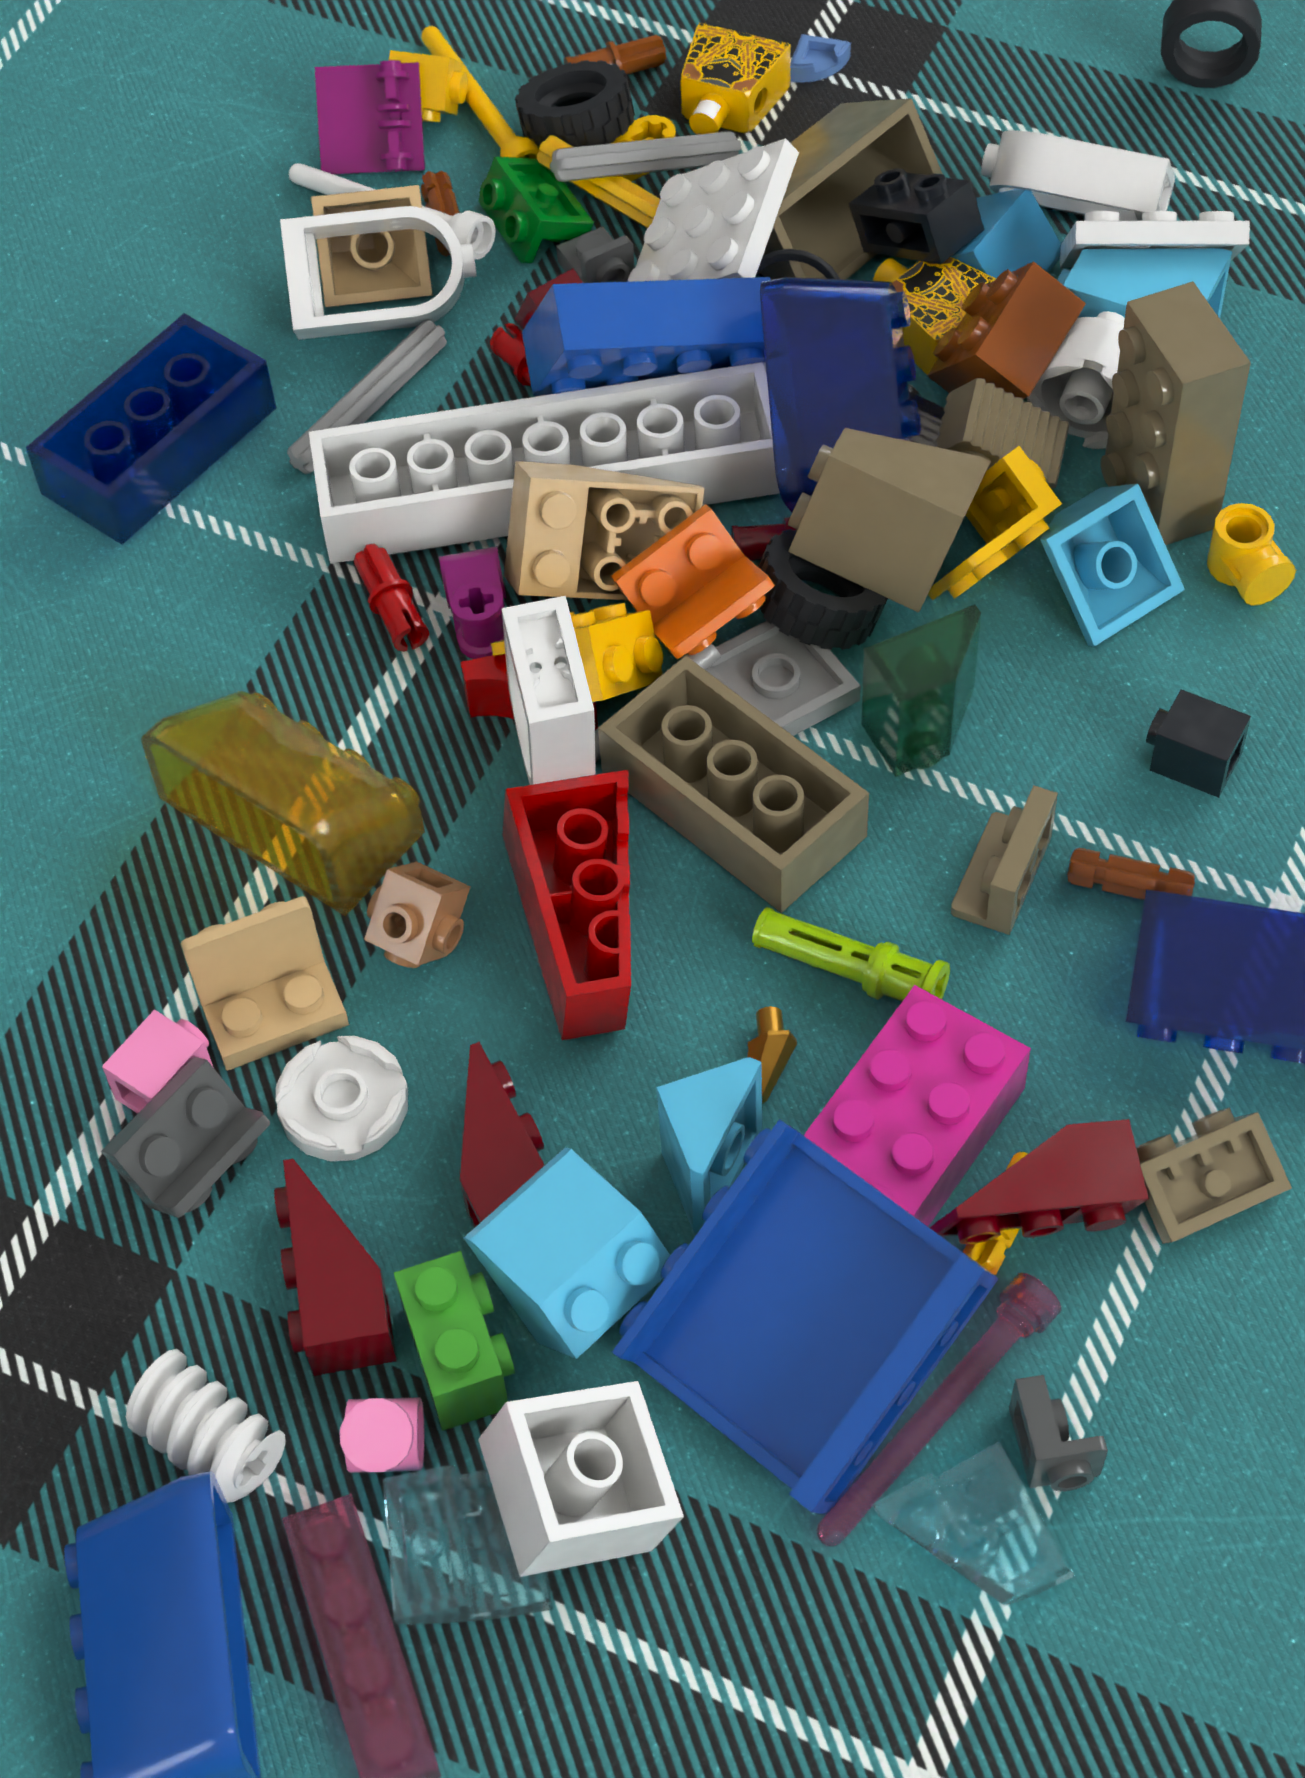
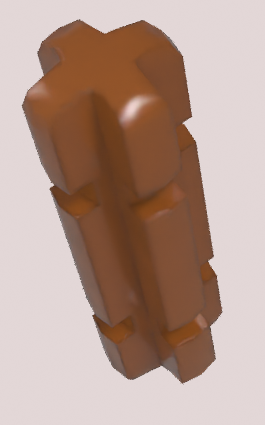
[421,171,460,257]
[1067,848,1195,908]

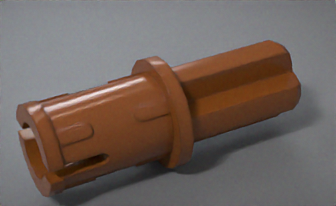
[563,35,666,75]

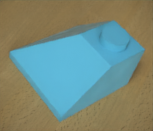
[1040,484,1185,646]

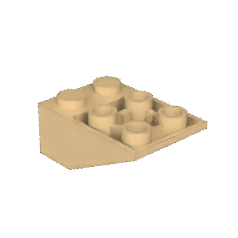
[504,461,705,600]

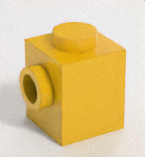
[389,50,468,123]

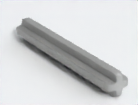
[550,131,741,182]
[287,320,447,474]

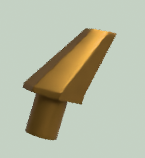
[747,1006,797,1104]

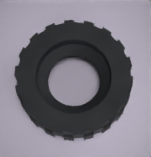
[515,60,635,147]
[758,529,888,650]

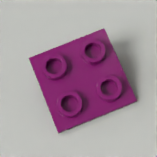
[315,60,425,174]

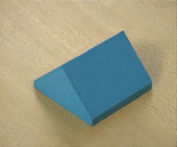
[951,189,1061,278]

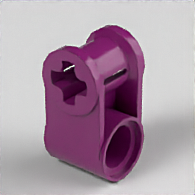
[439,546,506,659]

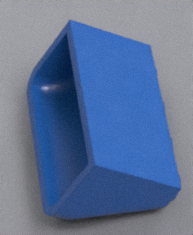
[64,1471,261,1778]

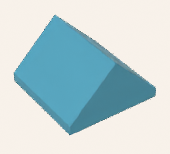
[656,1057,762,1234]

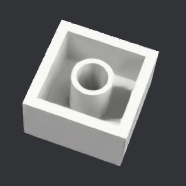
[478,1381,684,1577]

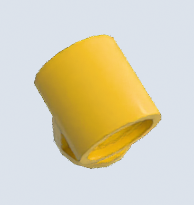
[1207,503,1296,606]

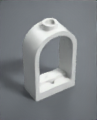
[981,130,1175,221]
[280,206,476,340]
[502,596,595,785]

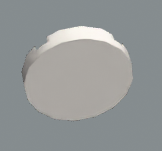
[276,1035,408,1162]

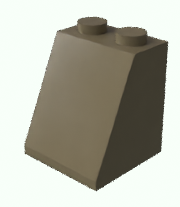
[788,428,991,613]

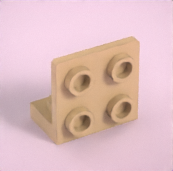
[180,896,349,1071]

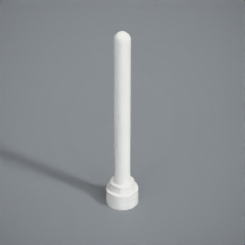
[289,163,495,259]

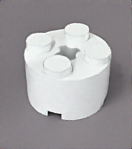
[1027,311,1125,449]

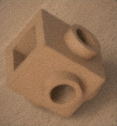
[364,861,471,968]

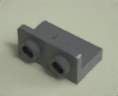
[101,1057,270,1218]

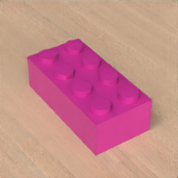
[804,985,1031,1227]

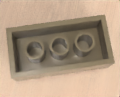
[1101,281,1251,545]
[598,655,869,913]

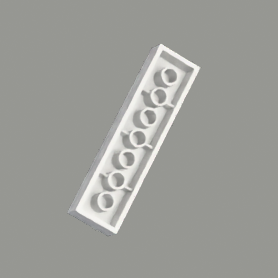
[309,362,785,564]

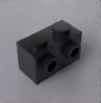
[848,168,984,264]

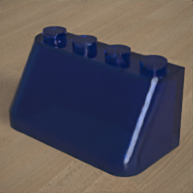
[760,277,921,513]
[1125,889,1305,1064]

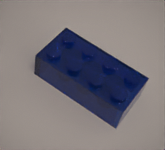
[26,313,277,545]

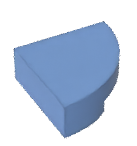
[790,34,851,82]

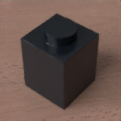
[1146,689,1251,798]

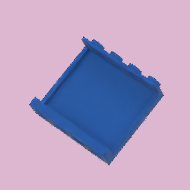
[612,1119,999,1515]

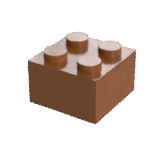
[927,261,1086,399]

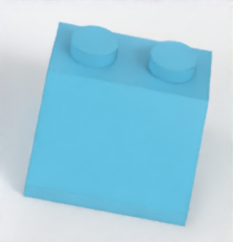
[464,1147,670,1359]

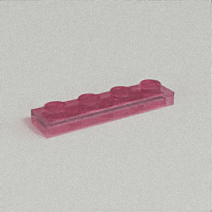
[282,1494,442,1778]

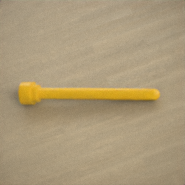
[421,26,539,159]

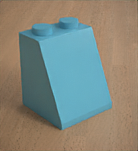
[1058,248,1232,318]

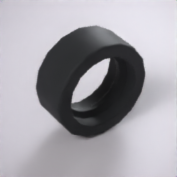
[1160,0,1262,88]

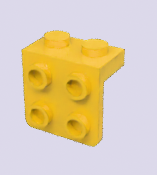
[928,446,1062,601]
[491,603,663,702]

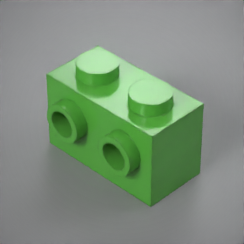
[393,1251,515,1431]

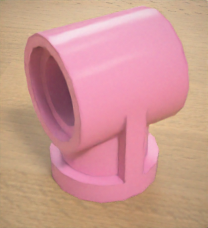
[340,1398,425,1473]

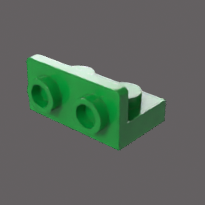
[479,157,594,263]

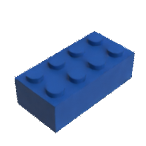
[522,277,782,396]

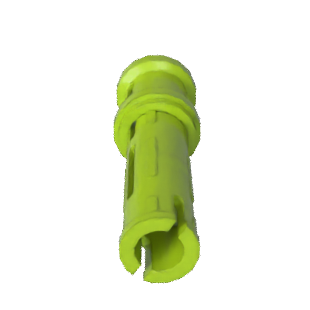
[752,907,950,1001]

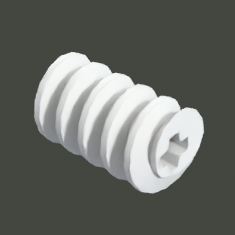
[126,1349,286,1503]

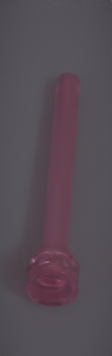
[817,1273,1062,1546]

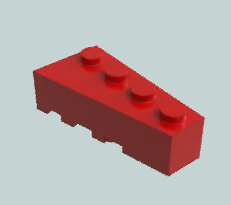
[502,770,631,1040]

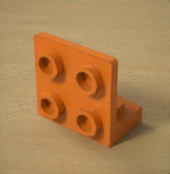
[611,504,775,659]

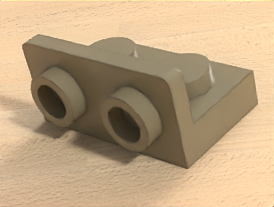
[951,785,1058,935]
[1136,1107,1292,1244]

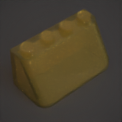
[141,691,425,916]

